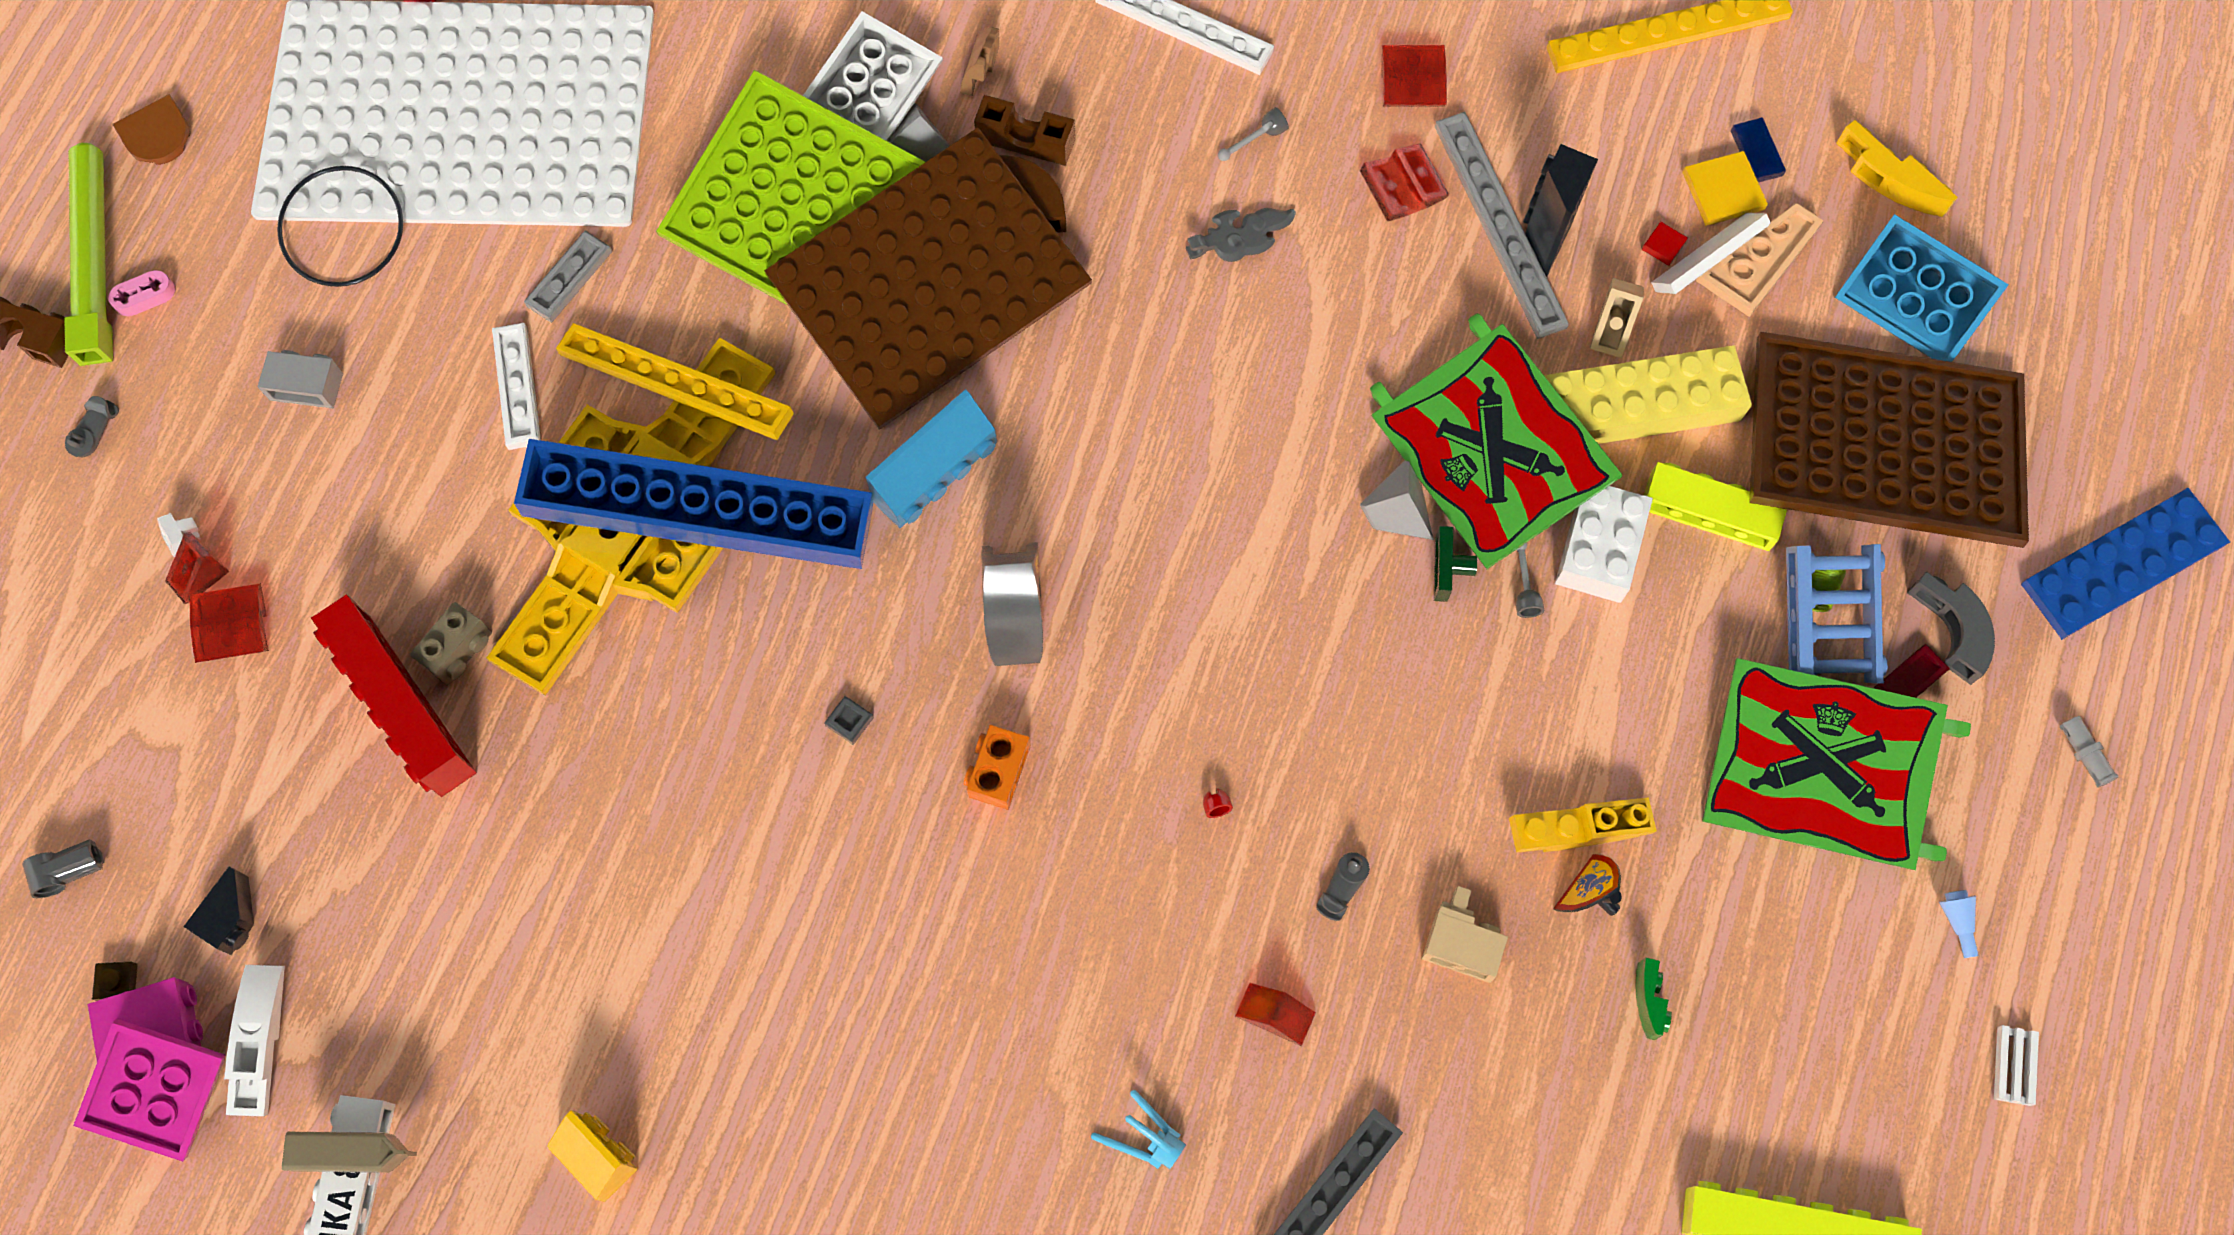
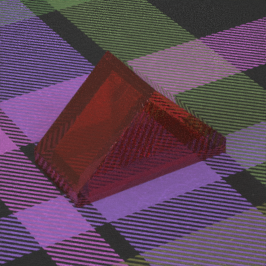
[165,532,229,604]
[1235,983,1316,1046]

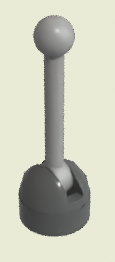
[1218,107,1289,161]
[1516,543,1545,618]

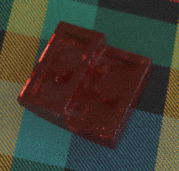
[1381,45,1447,107]
[1360,143,1449,222]
[190,583,269,663]

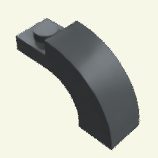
[1907,572,1995,685]

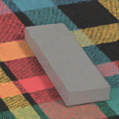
[524,231,612,323]

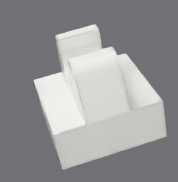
[157,513,201,561]

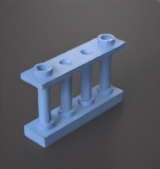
[1786,544,1888,683]

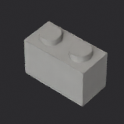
[257,350,343,409]

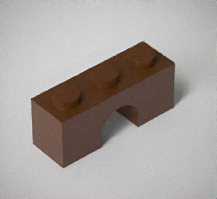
[974,95,1076,166]
[0,297,69,368]

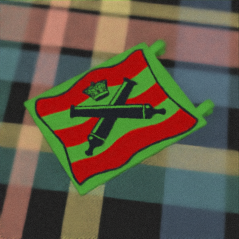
[1370,313,1622,570]
[1702,658,1971,870]

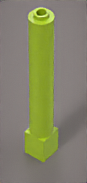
[65,143,113,366]

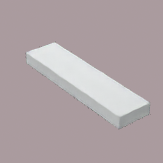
[1651,213,1770,294]
[492,323,541,450]

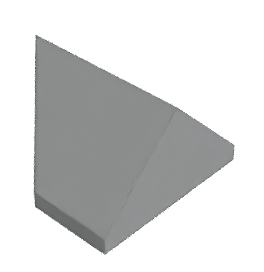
[888,103,950,162]
[1360,461,1434,540]

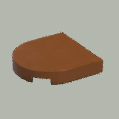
[112,94,190,165]

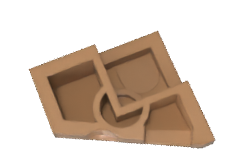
[960,27,999,96]

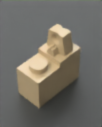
[1422,886,1508,983]

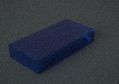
[1731,117,1786,183]

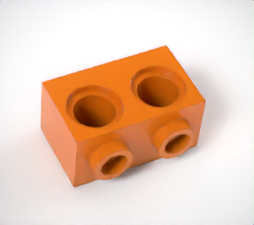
[963,725,1031,810]

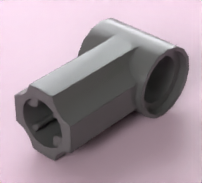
[22,839,104,898]

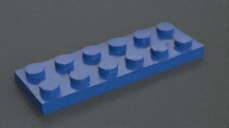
[2021,488,2230,640]

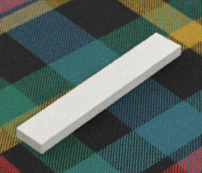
[1095,0,1274,75]

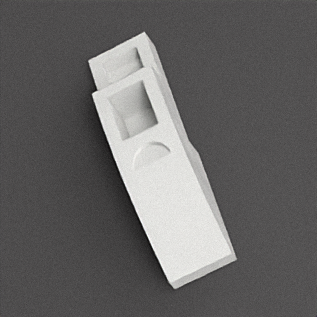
[224,965,285,1116]

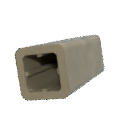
[282,1131,417,1173]

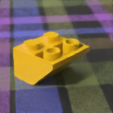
[547,1110,638,1202]

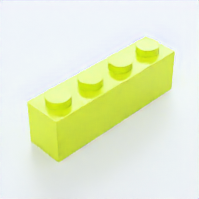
[1644,462,1787,551]

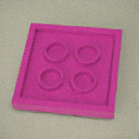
[73,1019,226,1162]

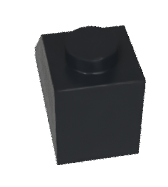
[183,866,254,955]

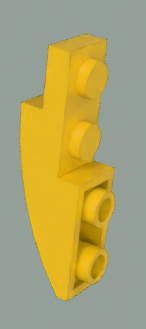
[1836,120,1958,217]
[1509,797,1657,853]

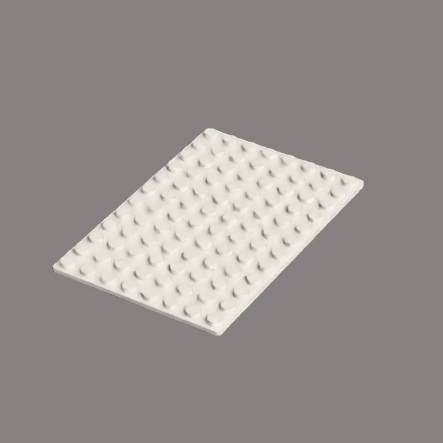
[251,0,654,227]

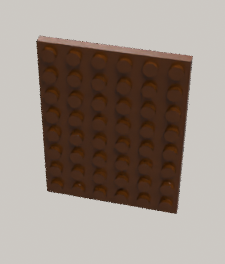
[764,127,1092,430]
[1749,331,2029,548]

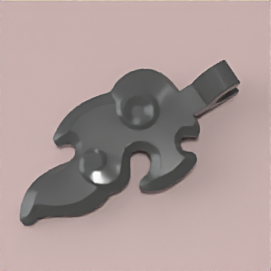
[1186,208,1296,262]

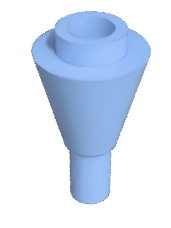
[1939,890,1979,958]

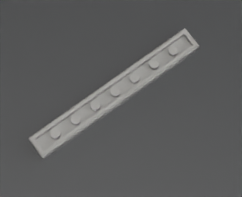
[1435,112,1569,339]

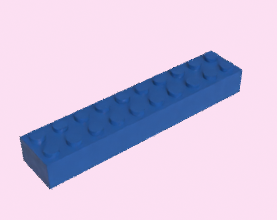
[514,439,873,569]

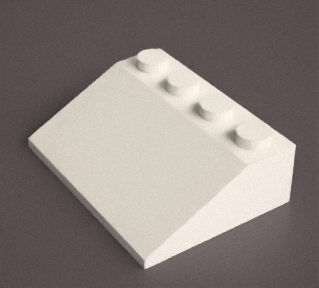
[803,11,943,141]

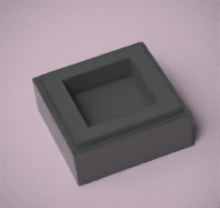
[824,696,874,745]

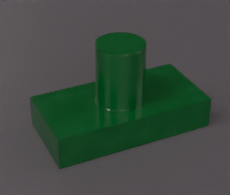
[1434,526,1477,602]

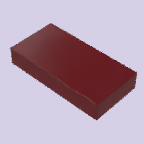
[1873,643,1950,698]

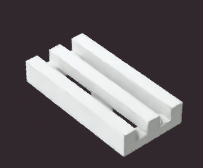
[1994,1025,2039,1106]

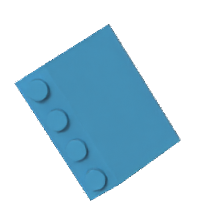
[1835,214,2009,362]

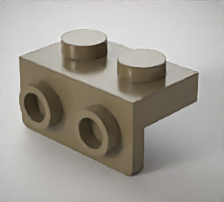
[410,602,492,686]

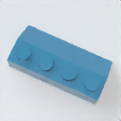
[865,389,997,528]

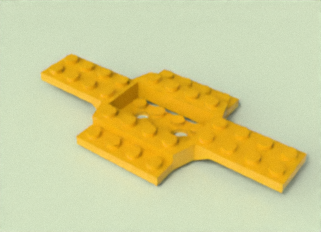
[486,337,776,696]

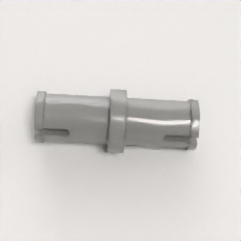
[2059,716,2119,788]

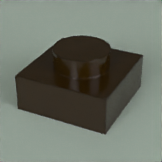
[92,961,138,1001]

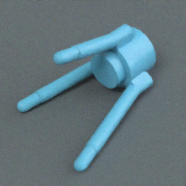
[1091,1090,1186,1169]

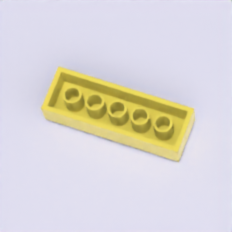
[1544,345,1752,444]

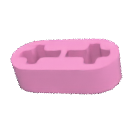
[108,270,175,316]

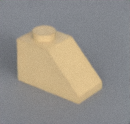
[1590,278,1644,358]

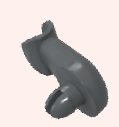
[65,396,119,458]
[1316,853,1370,921]

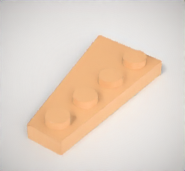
[1695,203,1823,317]

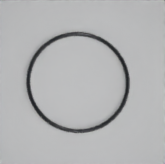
[277,166,403,287]

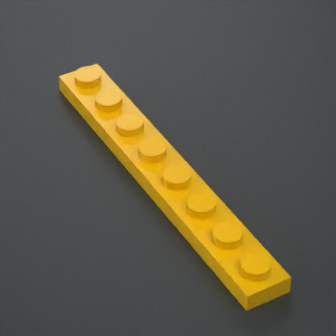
[1546,0,1793,74]
[556,323,794,440]

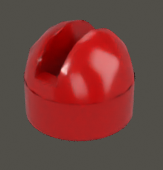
[1203,788,1233,818]

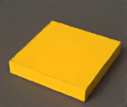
[1682,151,1768,226]

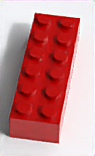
[311,594,477,797]

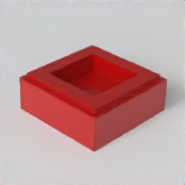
[1642,221,1688,266]

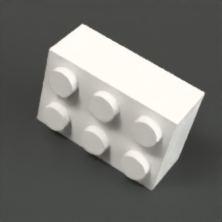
[1555,486,1653,603]

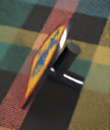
[1553,854,1622,916]

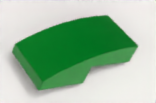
[1636,958,1672,1040]

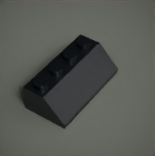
[1523,144,1598,277]

